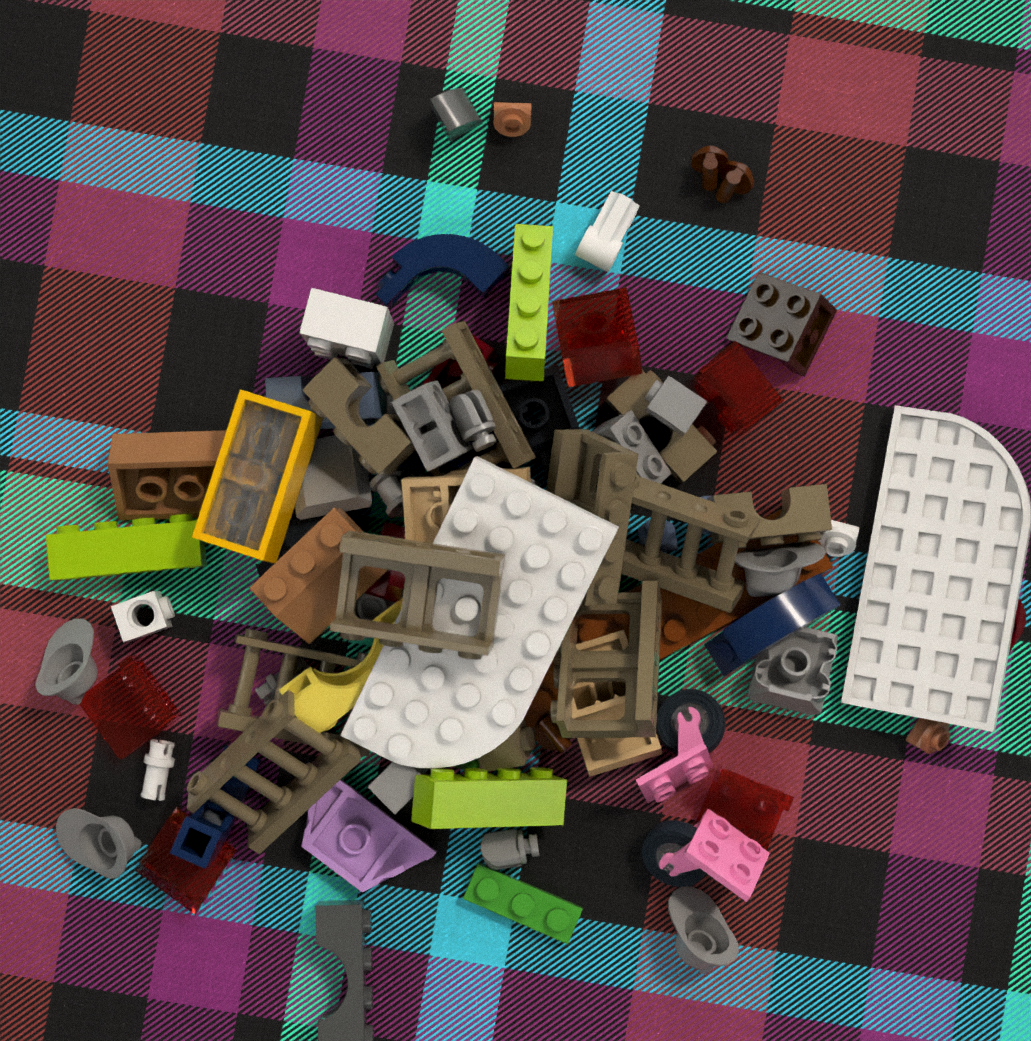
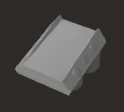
[295,435,372,520]
[747,627,838,716]

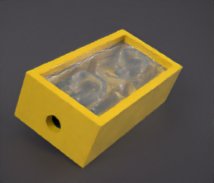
[192,389,323,563]

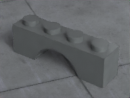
[315,900,374,1041]

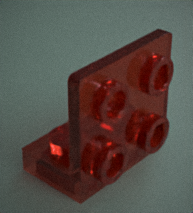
[79,654,183,759]
[694,765,794,851]

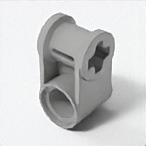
[369,468,430,518]

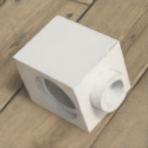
[111,591,175,642]

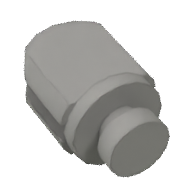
[449,389,497,452]
[481,828,540,870]

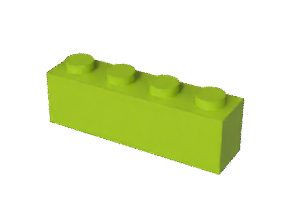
[505,224,553,381]
[46,514,207,581]
[411,767,567,829]

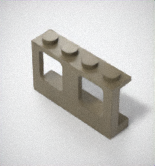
[546,429,639,606]
[330,530,506,660]
[551,581,662,738]

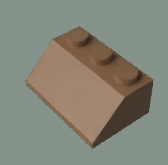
[108,430,226,520]
[249,508,388,644]

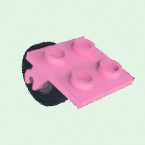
[636,689,726,803]
[642,809,770,902]

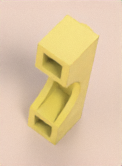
[279,597,403,733]

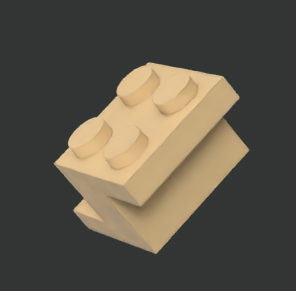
[401,467,531,543]
[553,630,662,777]

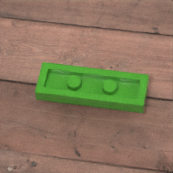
[463,862,583,944]

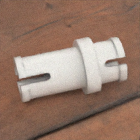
[140,739,175,801]

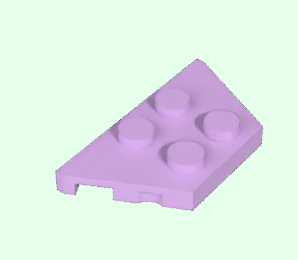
[301,779,437,893]

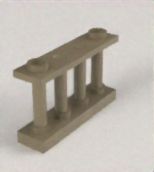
[376,321,536,476]
[621,473,760,613]
[216,629,370,757]
[187,690,361,854]

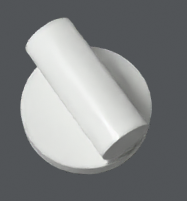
[818,520,859,557]

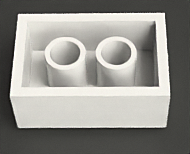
[300,288,394,370]

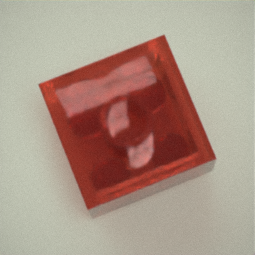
[552,287,643,387]
[693,340,784,436]

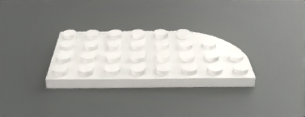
[841,405,1031,732]
[340,456,619,768]

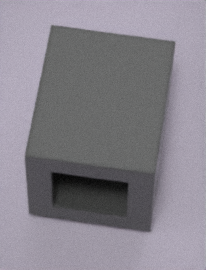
[430,88,483,142]

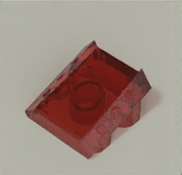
[136,807,237,915]

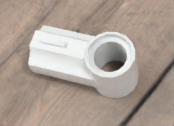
[575,191,640,272]

